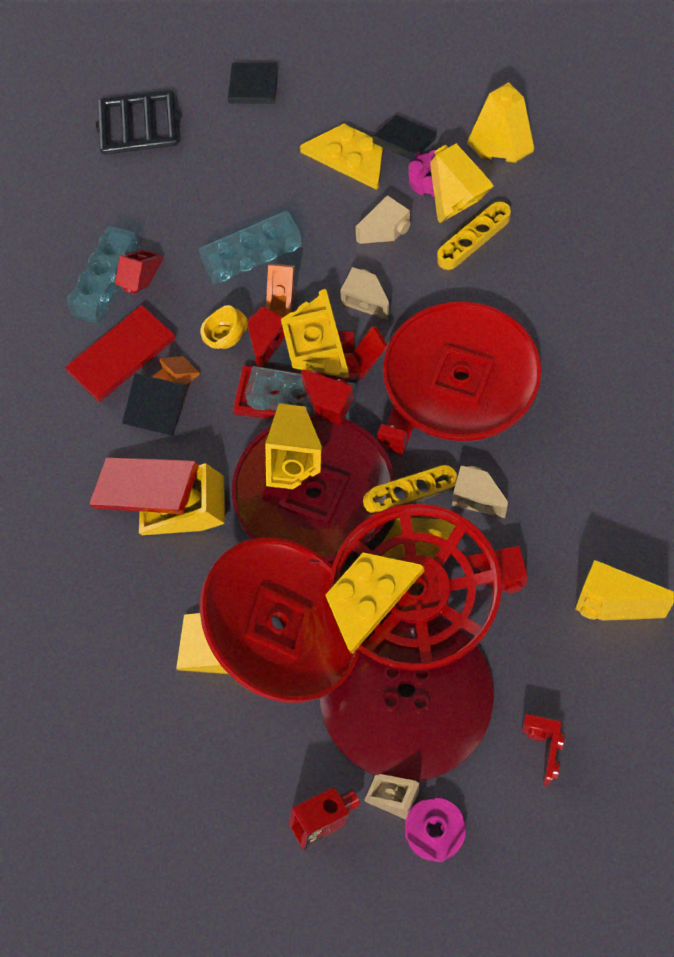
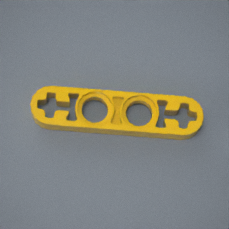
[437,201,511,270]
[363,465,458,514]

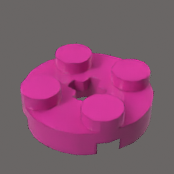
[409,150,436,197]
[405,798,466,862]

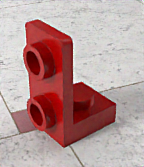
[337,327,387,380]
[378,407,414,455]
[521,714,565,786]

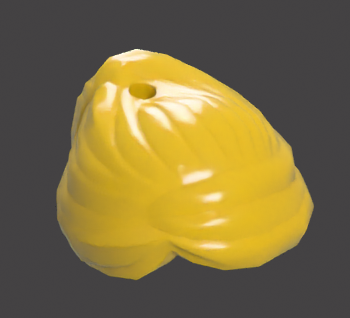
[200,305,248,349]

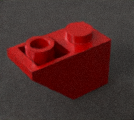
[301,369,354,425]

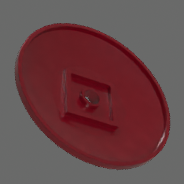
[232,414,395,563]
[320,612,494,782]

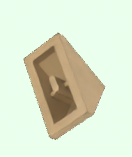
[364,774,419,820]

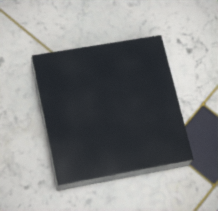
[228,63,278,104]
[372,115,437,161]
[122,373,186,436]

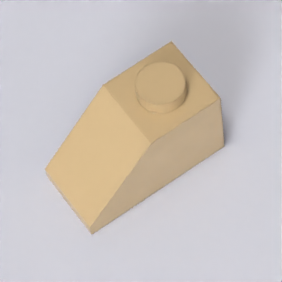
[356,196,411,244]
[340,267,389,320]
[452,466,508,518]

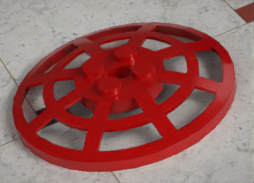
[330,504,502,671]

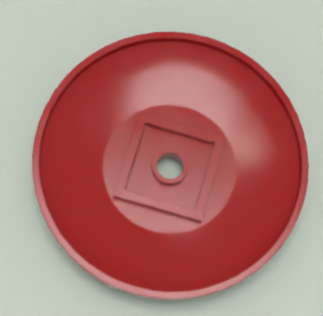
[383,302,541,441]
[200,537,360,703]

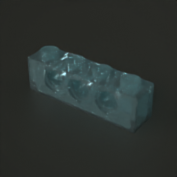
[198,210,302,285]
[67,225,140,325]
[245,366,356,421]

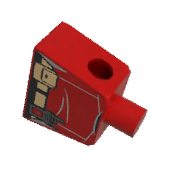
[288,788,360,850]

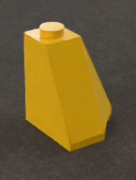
[467,82,534,163]
[430,143,494,223]
[265,404,322,489]

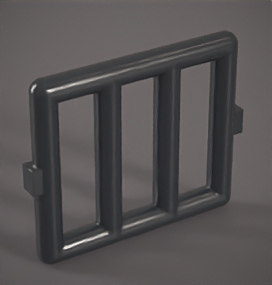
[96,90,180,155]

